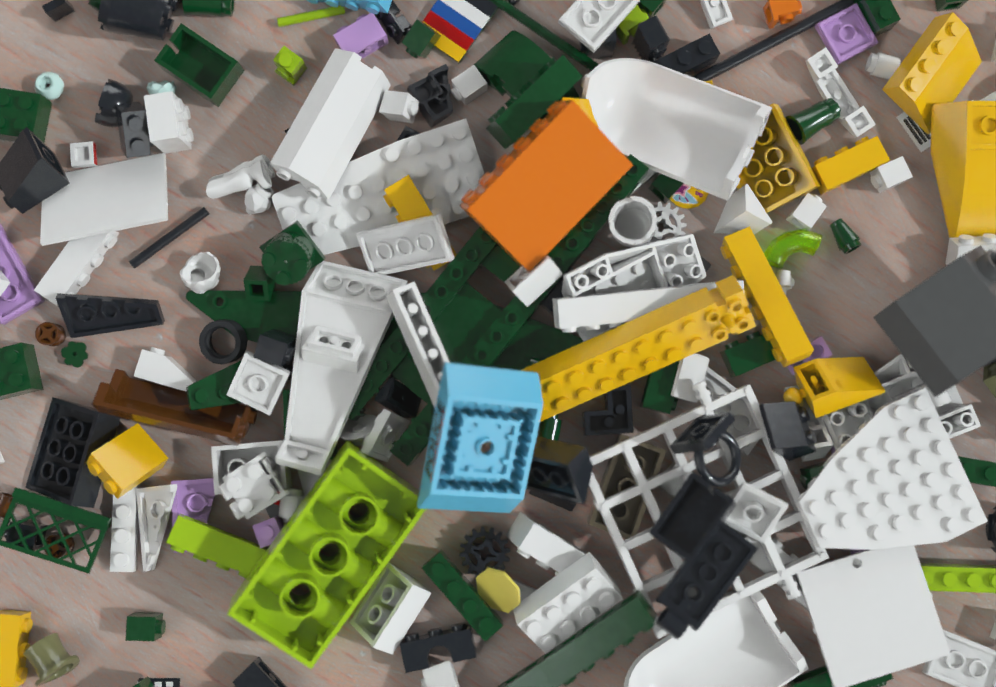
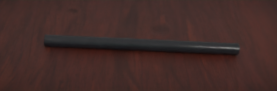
[692,0,853,81]

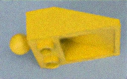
[783,357,885,418]

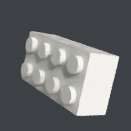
[513,552,623,654]

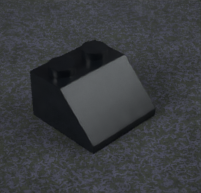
[759,401,817,461]

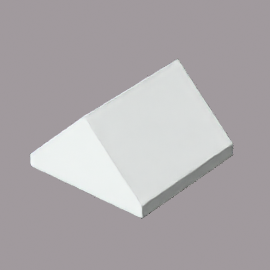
[505,255,563,307]

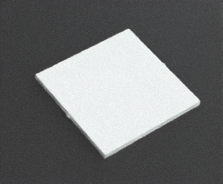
[796,545,951,687]

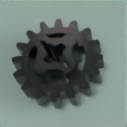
[459,526,511,577]

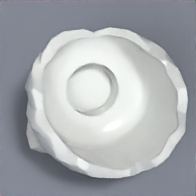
[179,252,221,294]

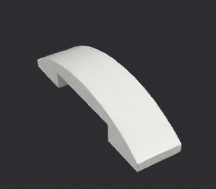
[806,48,876,138]

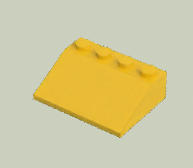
[882,12,982,134]
[736,103,821,213]

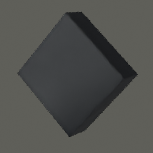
[42,0,75,22]

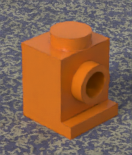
[763,0,802,29]

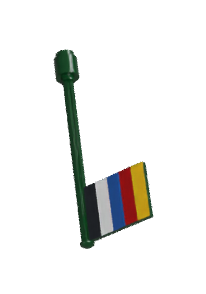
[422,0,599,71]

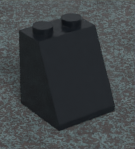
[0,127,70,214]

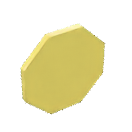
[476,567,521,613]

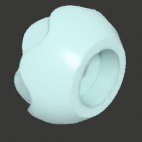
[34,72,64,100]
[147,80,176,95]

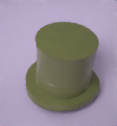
[23,633,80,687]

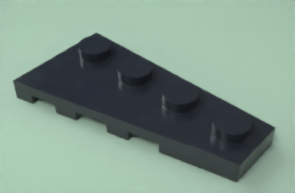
[56,293,165,338]

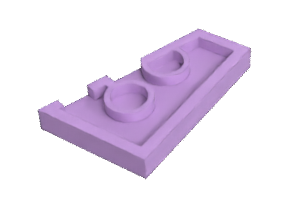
[171,478,215,553]

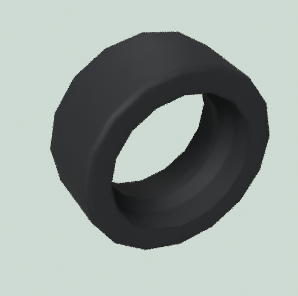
[199,319,248,365]

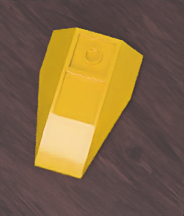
[931,101,996,238]

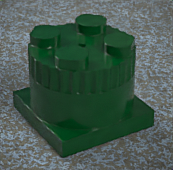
[259,220,326,286]

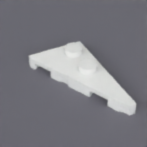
[136,484,177,572]

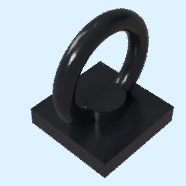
[669,412,741,487]

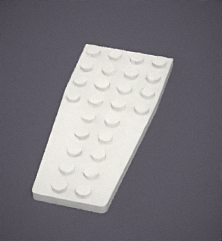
[272,118,484,255]

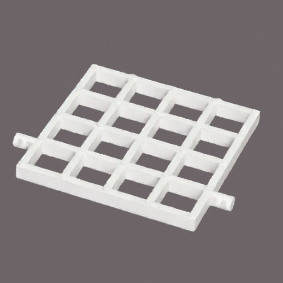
[589,380,829,639]

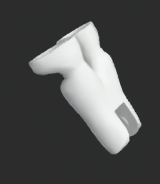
[206,154,275,199]

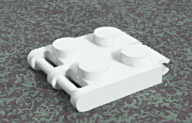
[218,452,289,520]

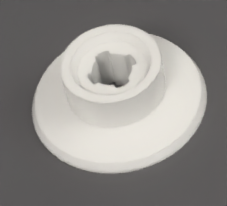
[340,414,376,445]

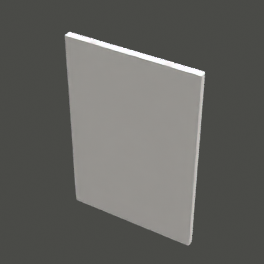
[40,153,168,246]

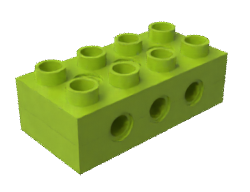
[227,440,426,669]

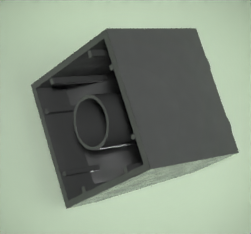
[873,245,996,397]

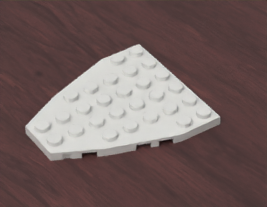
[796,387,987,550]

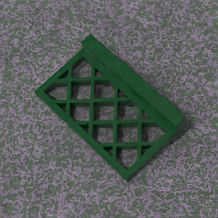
[0,487,112,574]

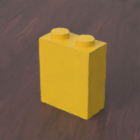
[87,423,168,499]

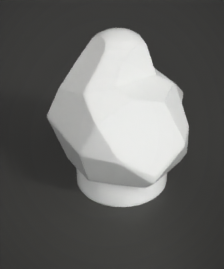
[244,183,274,215]

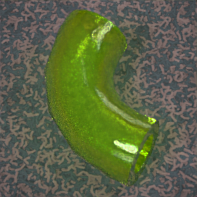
[764,229,822,269]

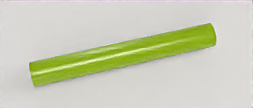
[277,5,346,27]

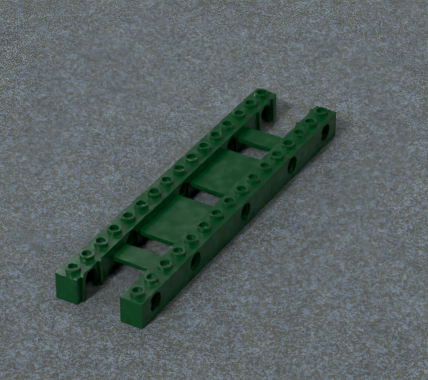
[349,154,649,466]

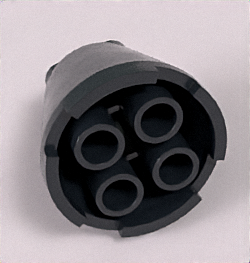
[98,0,179,40]

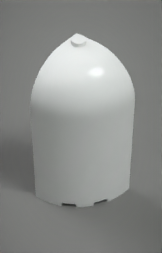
[581,58,772,201]
[624,591,809,687]

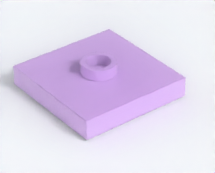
[814,3,879,65]

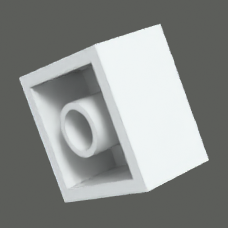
[144,91,194,154]

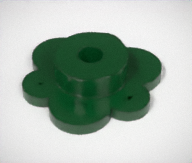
[61,341,88,368]

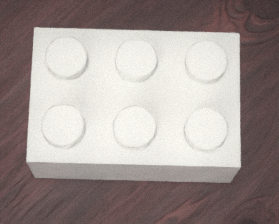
[211,440,292,495]

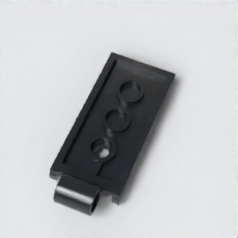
[655,522,758,640]

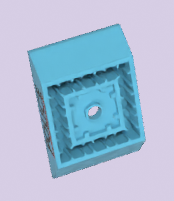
[417,362,543,513]

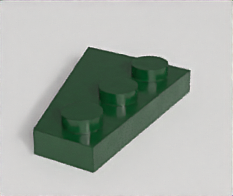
[186,360,242,411]

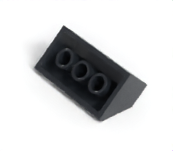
[526,436,593,504]

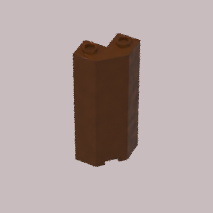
[92,369,258,446]

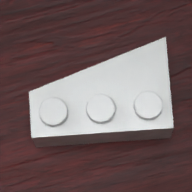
[505,512,586,575]

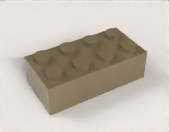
[587,434,667,539]

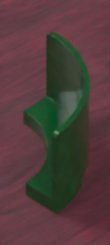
[474,30,579,120]

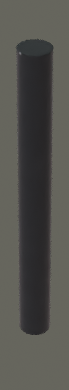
[129,207,210,268]

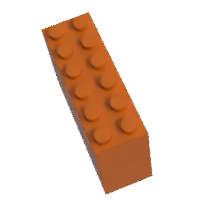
[459,100,633,272]

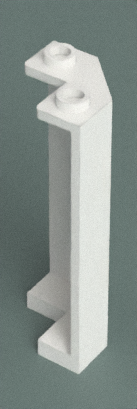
[270,48,391,199]

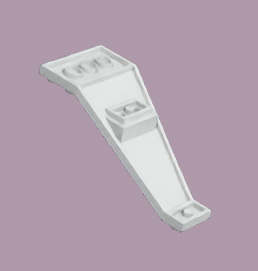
[275,261,408,476]

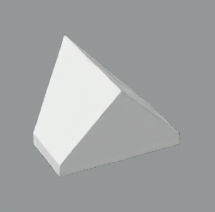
[714,184,773,234]

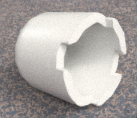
[608,196,657,247]

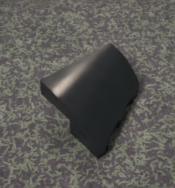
[407,64,453,128]

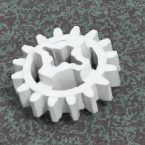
[646,201,687,244]

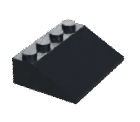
[25,397,121,508]

